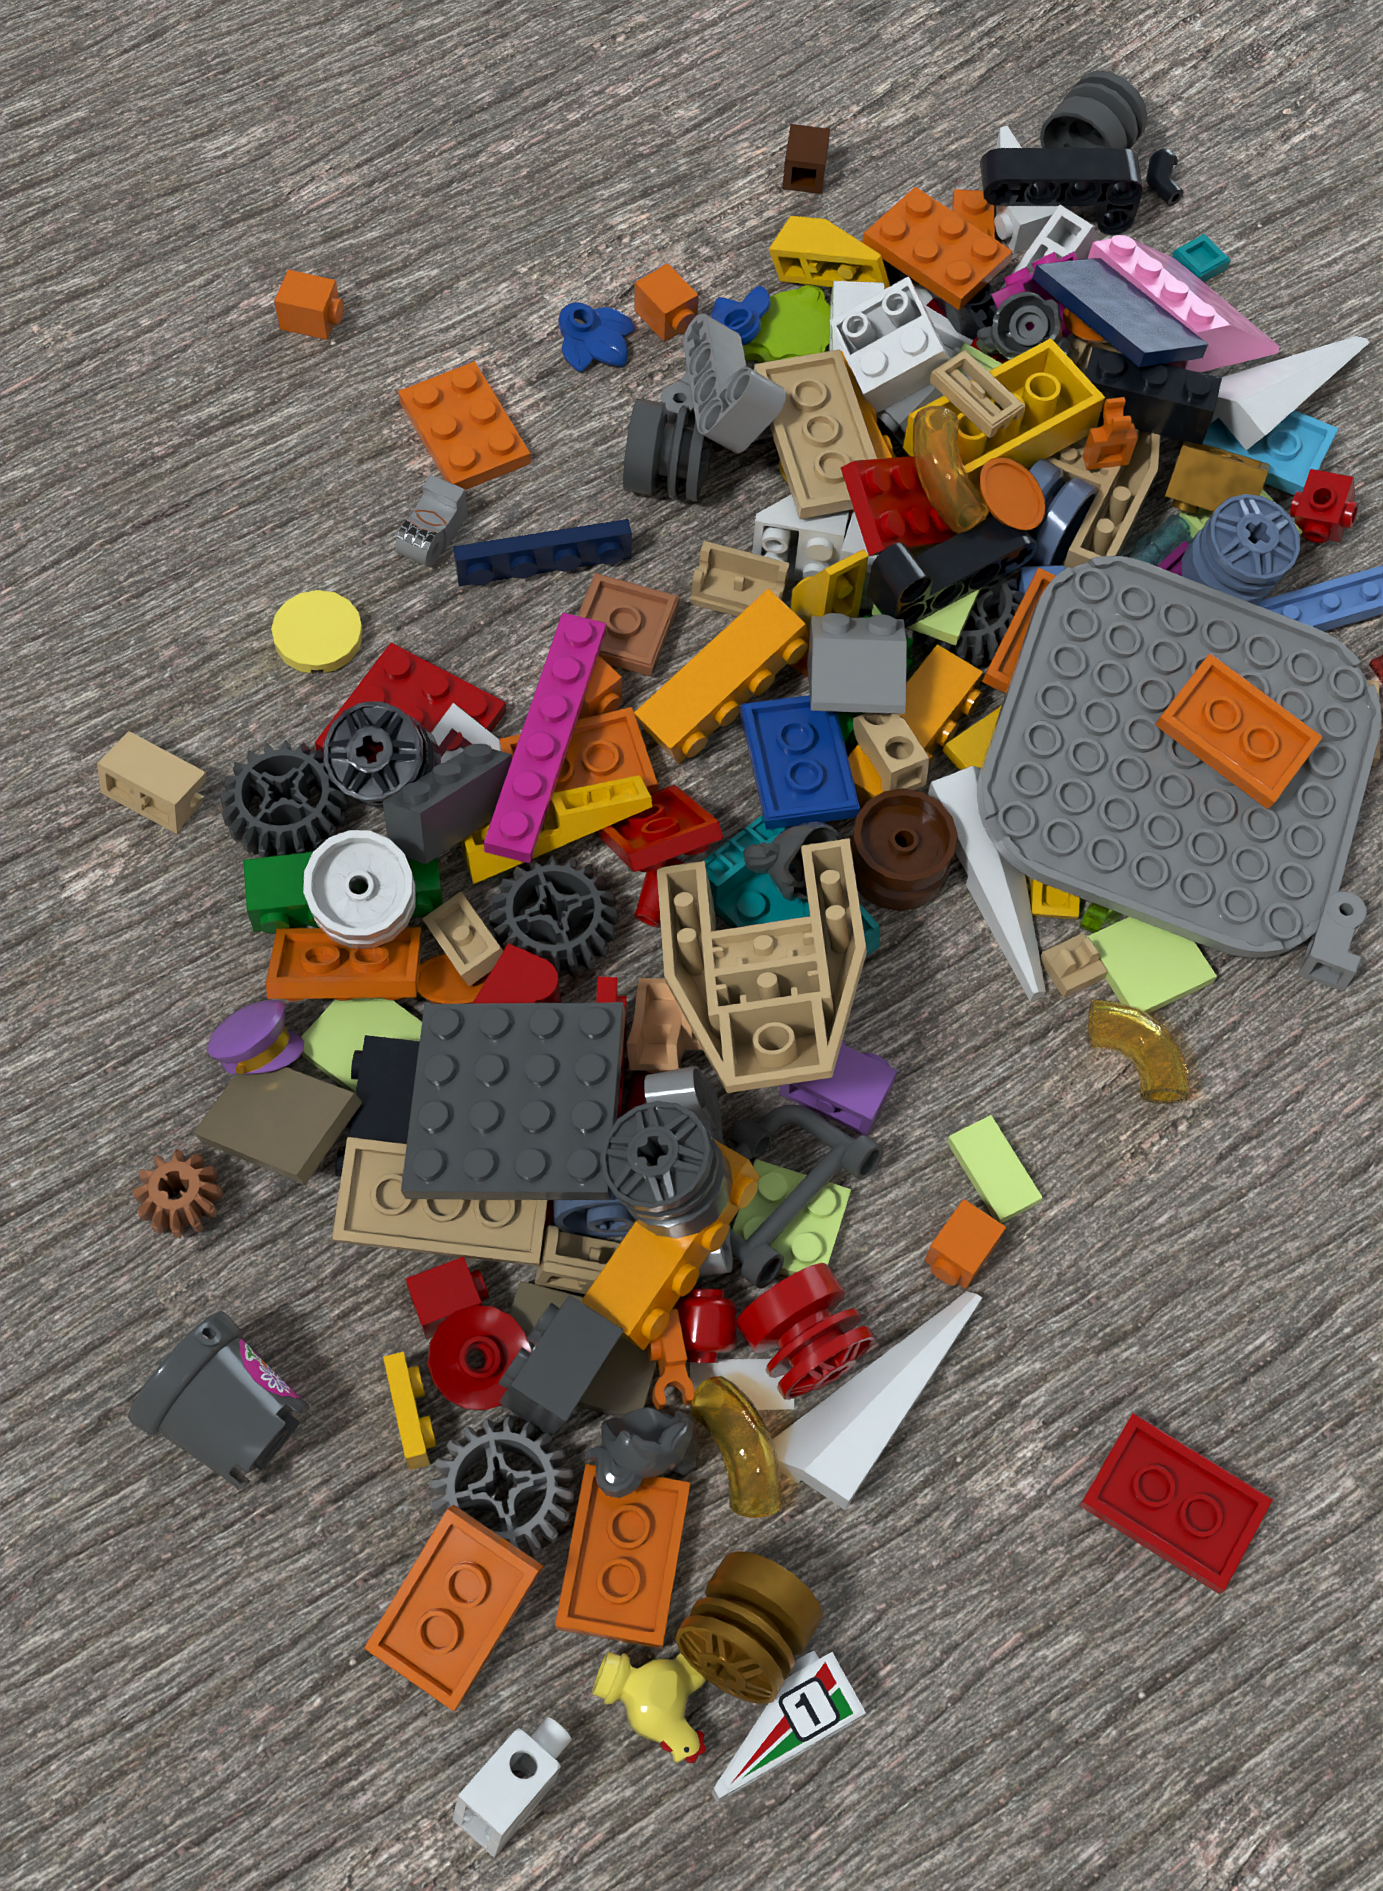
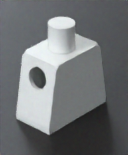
[452,1717,572,1858]

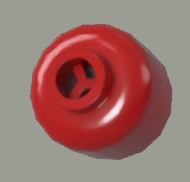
[672,1289,737,1363]

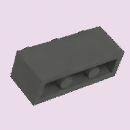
[383,744,512,864]

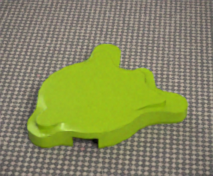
[743,285,830,363]

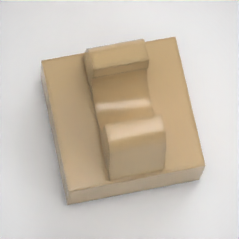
[1040,933,1108,998]

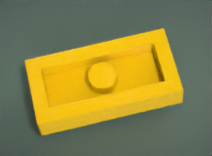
[383,1351,437,1470]

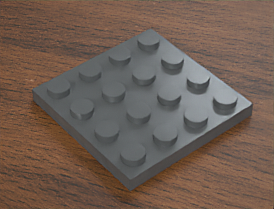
[401,1002,626,1200]

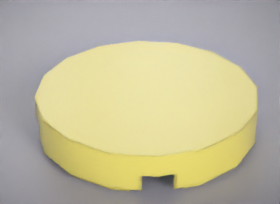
[271,590,363,673]

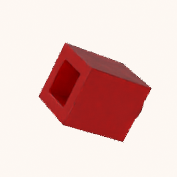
[405,1256,489,1340]

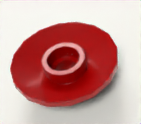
[427,1305,531,1411]

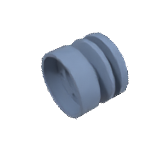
[1182,494,1300,605]

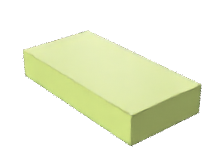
[947,1115,1043,1224]

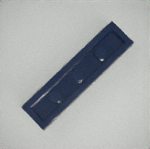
[453,519,632,586]

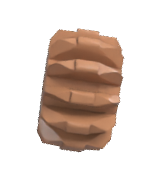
[133,1149,223,1239]

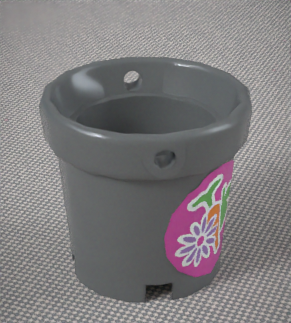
[128,1311,309,1491]

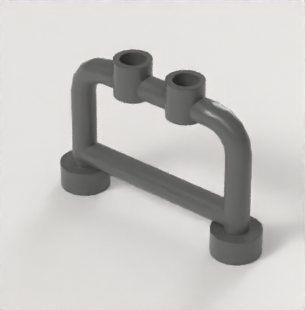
[730,1105,883,1289]

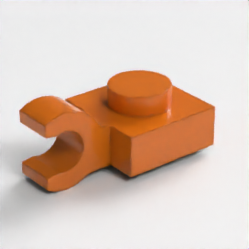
[1082,397,1138,470]
[646,1309,695,1410]

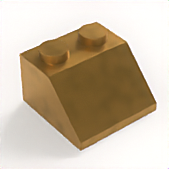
[1165,441,1269,513]

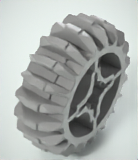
[429,1417,574,1556]

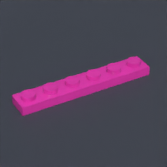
[484,612,606,863]

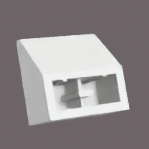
[829,276,950,413]
[752,495,850,581]

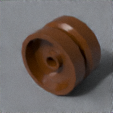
[850,788,958,911]

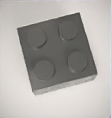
[498,1294,623,1436]

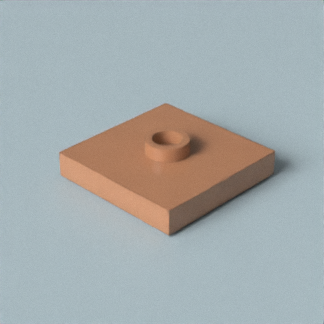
[578,573,679,677]

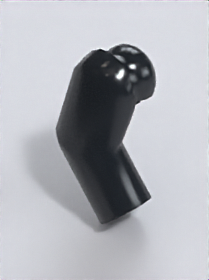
[1146,148,1184,206]

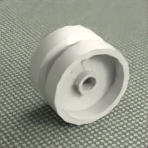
[303,830,416,949]

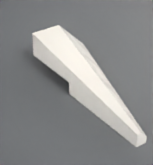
[1210,336,1370,450]
[928,766,1046,1002]
[757,1291,983,1510]

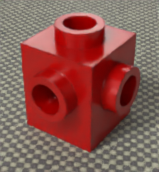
[1290,469,1358,543]

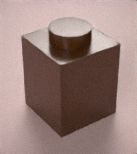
[782,124,830,194]

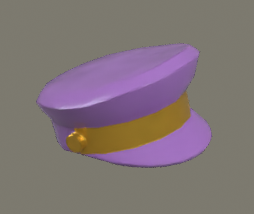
[207,1000,304,1075]

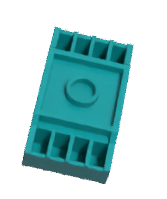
[703,815,880,958]

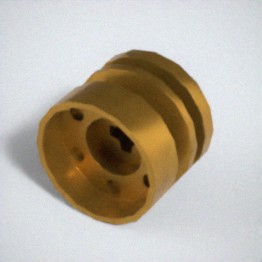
[675,1551,823,1704]

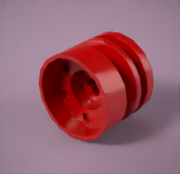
[736,1263,876,1400]

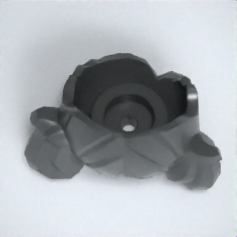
[976,292,1074,360]
[743,822,844,901]
[585,1407,700,1498]

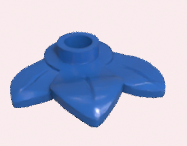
[711,286,771,346]
[558,302,635,372]

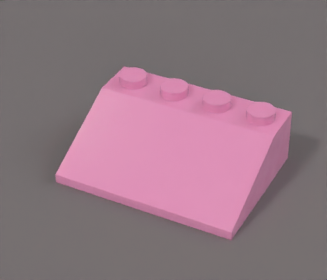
[1088,235,1280,373]

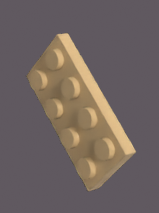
[754,349,877,519]
[332,1137,547,1267]

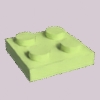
[732,1159,851,1277]

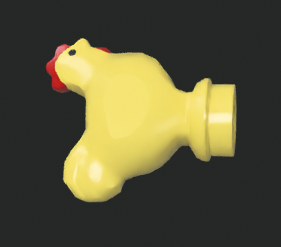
[591,1651,706,1763]

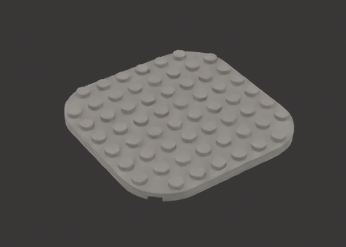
[977,556,1382,958]

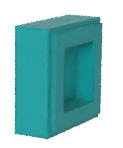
[1172,233,1231,282]

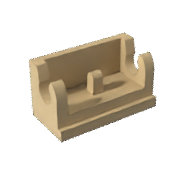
[690,541,790,616]
[97,731,206,834]
[535,1225,621,1294]

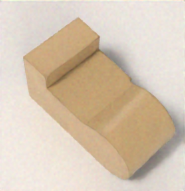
[853,713,929,791]

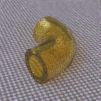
[913,406,987,533]
[1088,999,1190,1104]
[691,1376,782,1518]

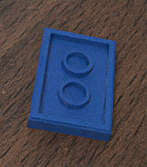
[740,695,860,830]

